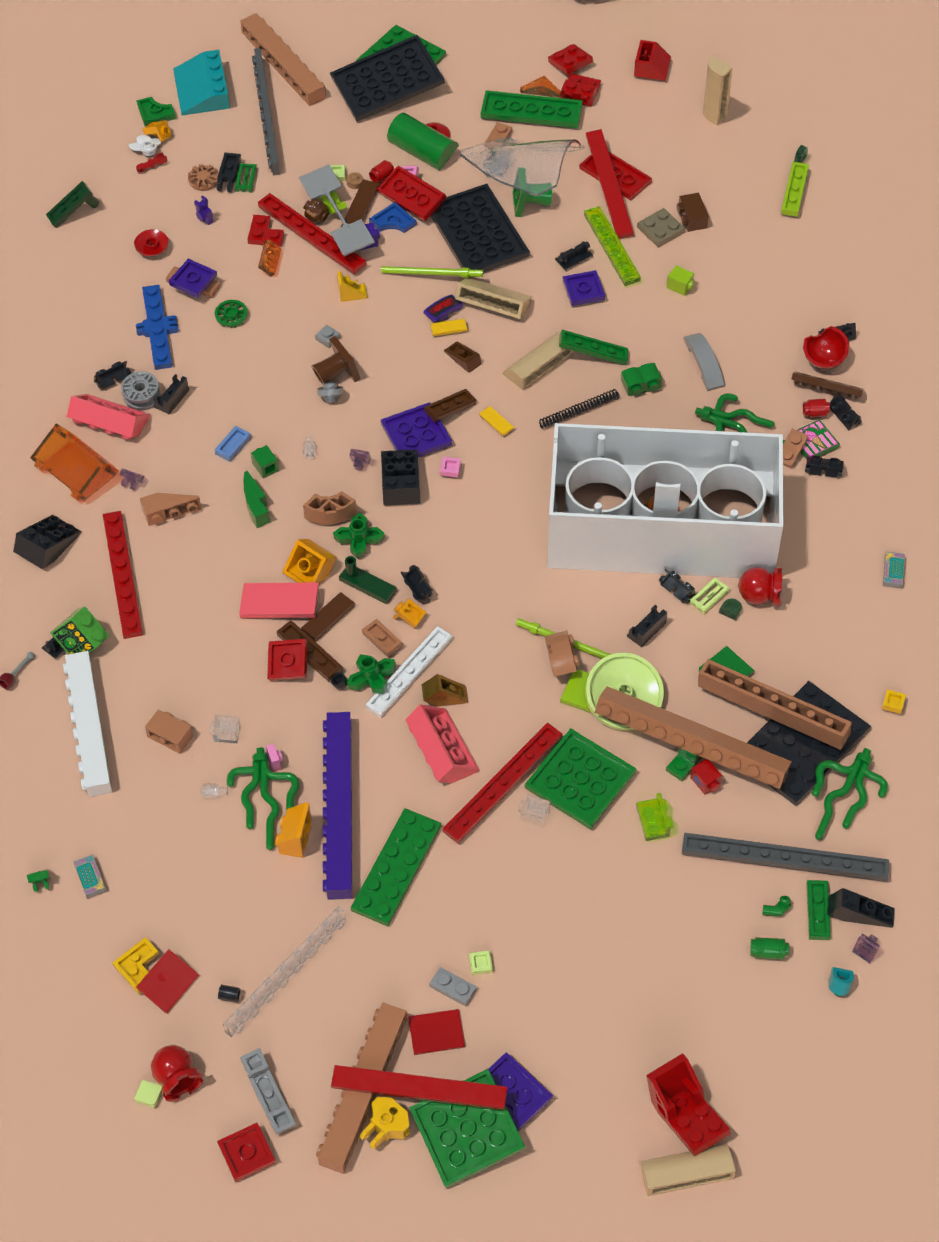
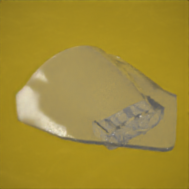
[460,138,584,197]

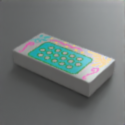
[883,551,905,588]
[74,855,106,899]

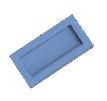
[215,426,251,462]

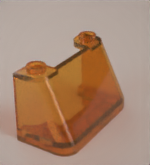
[30,423,119,501]

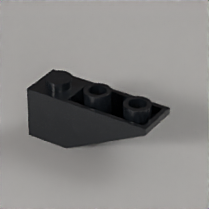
[827,888,894,928]

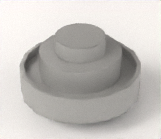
[317,382,344,402]

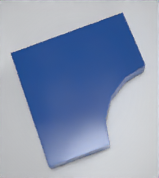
[369,202,417,233]

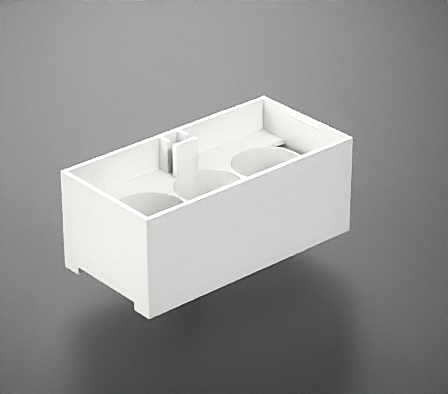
[547,423,783,578]

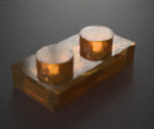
[258,239,281,277]

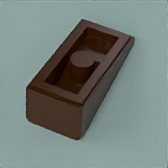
[444,341,482,373]

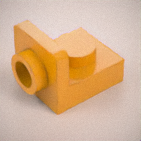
[142,120,172,142]
[393,598,426,628]

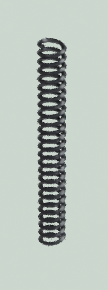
[539,389,619,429]

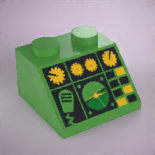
[50,606,109,655]

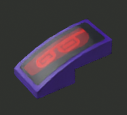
[423,294,463,323]

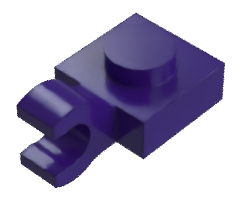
[194,195,213,225]

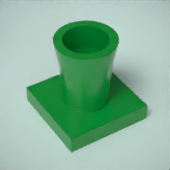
[512,168,552,217]

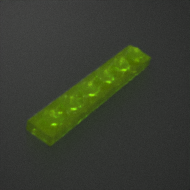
[584,206,641,286]

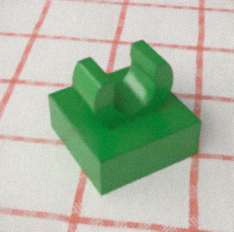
[27,869,50,892]

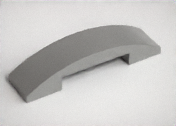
[683,333,724,391]
[240,1048,296,1135]

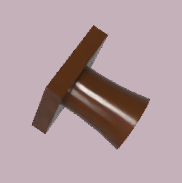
[311,336,361,385]

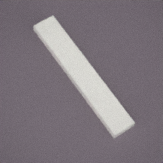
[365,626,453,718]

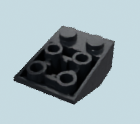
[381,449,420,505]
[13,515,81,568]

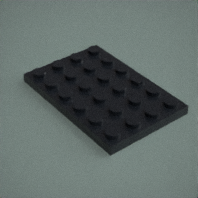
[330,35,445,122]
[430,183,530,272]
[747,681,871,806]

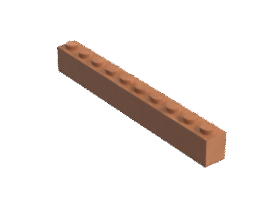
[595,686,792,789]

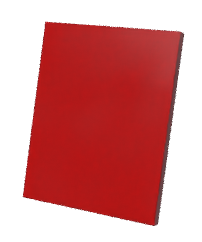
[136,949,199,1013]
[408,1009,465,1055]

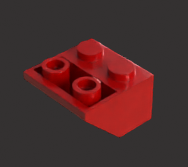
[634,40,671,81]

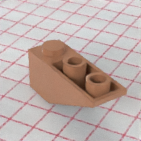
[140,493,201,526]

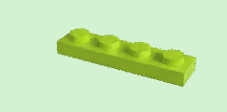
[781,162,809,217]

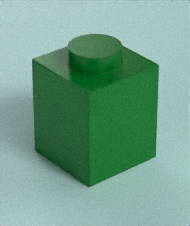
[251,445,279,478]

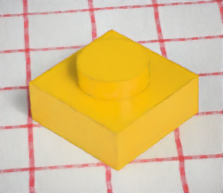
[882,689,906,714]

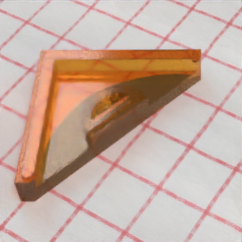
[520,75,561,98]

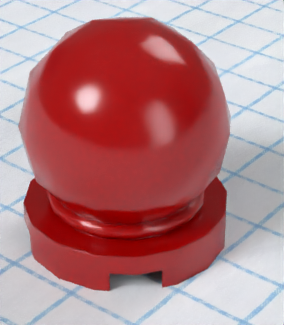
[738,567,782,606]
[151,1045,203,1102]

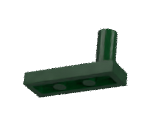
[46,181,99,228]
[339,556,397,605]

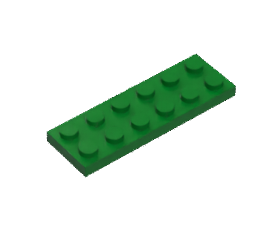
[481,90,582,128]
[351,808,441,927]

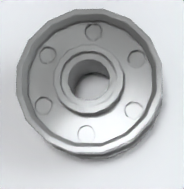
[121,371,161,411]

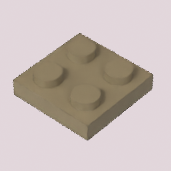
[637,208,685,247]

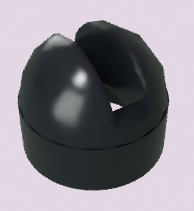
[331,672,348,690]

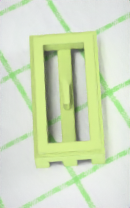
[690,578,729,614]

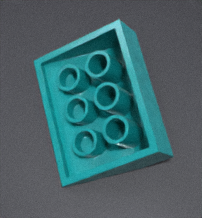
[173,50,230,116]

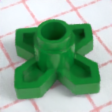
[333,513,385,559]
[347,654,396,694]

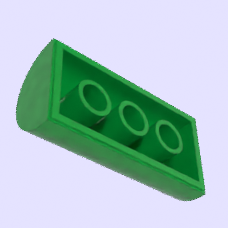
[387,113,459,171]

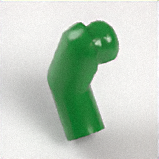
[762,896,791,916]

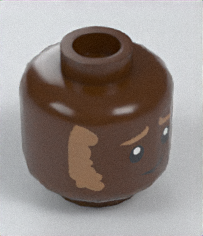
[303,198,329,224]

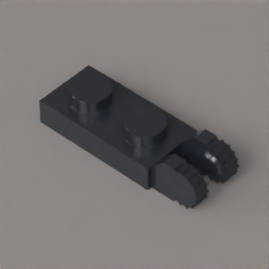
[217,152,241,192]

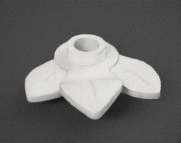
[128,135,161,156]

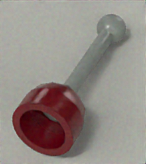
[0,652,34,690]

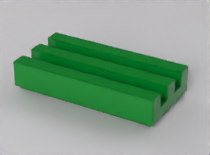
[235,163,257,193]

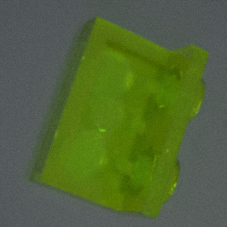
[636,793,673,841]

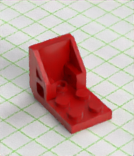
[646,1053,731,1157]

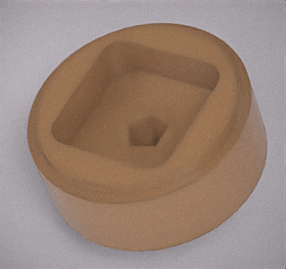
[346,172,363,189]

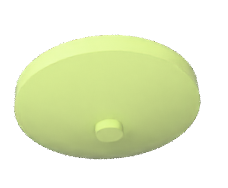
[585,653,664,731]

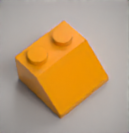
[282,538,337,584]
[275,802,312,858]

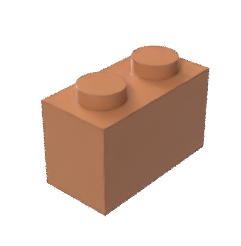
[145,709,193,754]

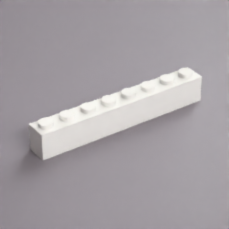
[63,651,113,797]

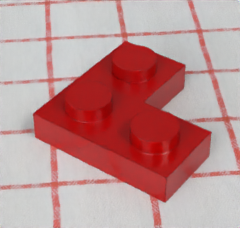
[247,215,284,247]

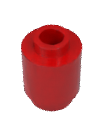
[369,160,394,183]
[803,399,830,418]

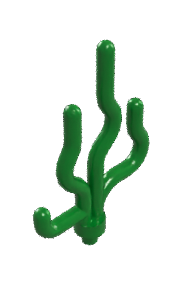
[695,393,785,444]
[227,747,300,850]
[812,748,888,840]

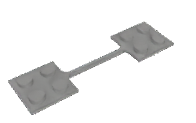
[299,164,375,256]

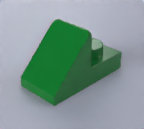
[666,748,703,781]

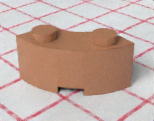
[303,491,357,525]
[545,630,580,677]

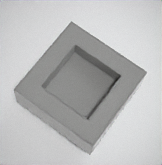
[315,325,340,348]

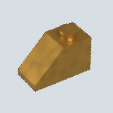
[421,674,468,707]

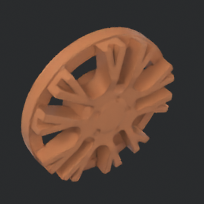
[188,164,219,190]

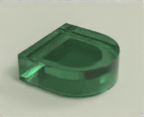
[794,145,808,163]
[719,598,742,621]

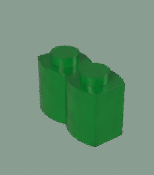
[621,363,662,396]

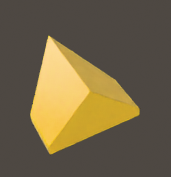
[336,271,367,302]

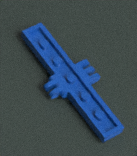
[136,285,179,370]

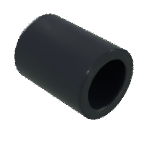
[218,984,240,1002]

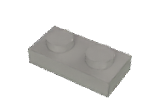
[429,967,477,1007]

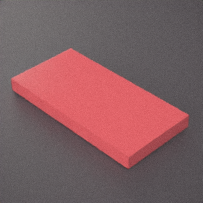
[239,582,319,618]

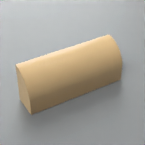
[703,55,733,125]
[455,278,532,319]
[503,332,574,390]
[639,1144,736,1196]

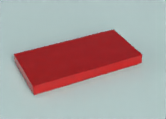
[579,152,652,201]
[376,166,447,222]

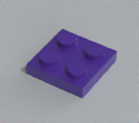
[169,258,217,298]
[563,270,605,306]

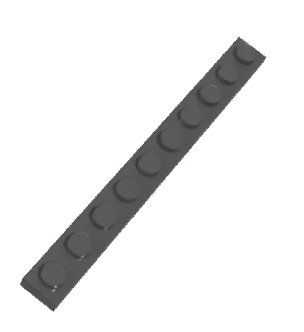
[252,48,280,175]
[682,833,889,881]

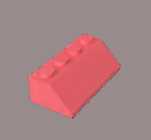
[66,394,151,439]
[405,705,479,783]

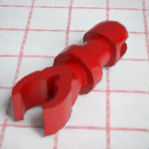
[136,152,168,173]

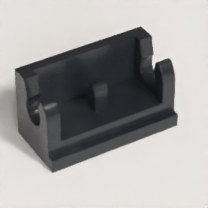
[154,374,189,415]
[627,605,667,648]

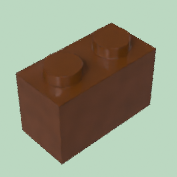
[677,192,709,232]

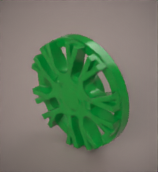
[215,300,248,328]

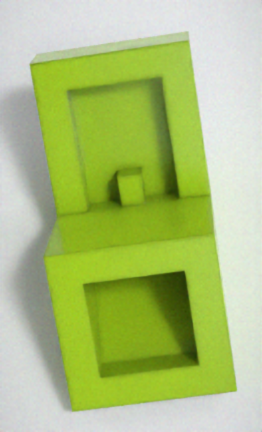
[316,190,347,214]

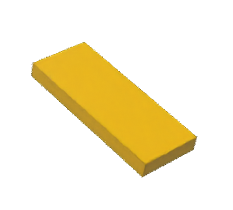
[430,318,467,336]
[479,406,514,436]

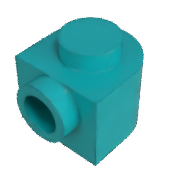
[828,967,854,996]

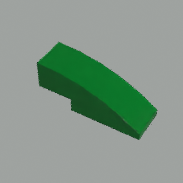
[243,471,270,528]

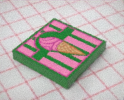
[797,419,840,459]

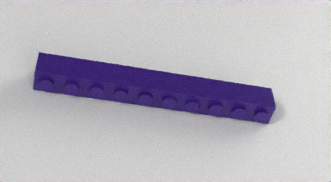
[323,712,352,900]

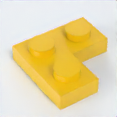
[112,937,159,995]

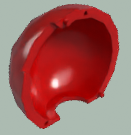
[803,326,850,370]

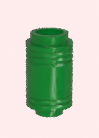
[750,937,789,960]

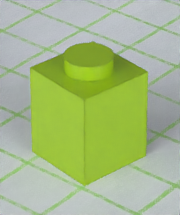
[666,265,695,296]

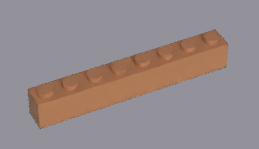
[240,13,326,106]
[698,659,852,750]
[316,1003,407,1174]

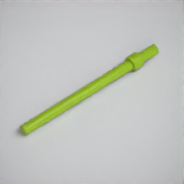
[381,266,483,278]
[516,618,611,659]

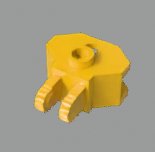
[360,1097,410,1150]

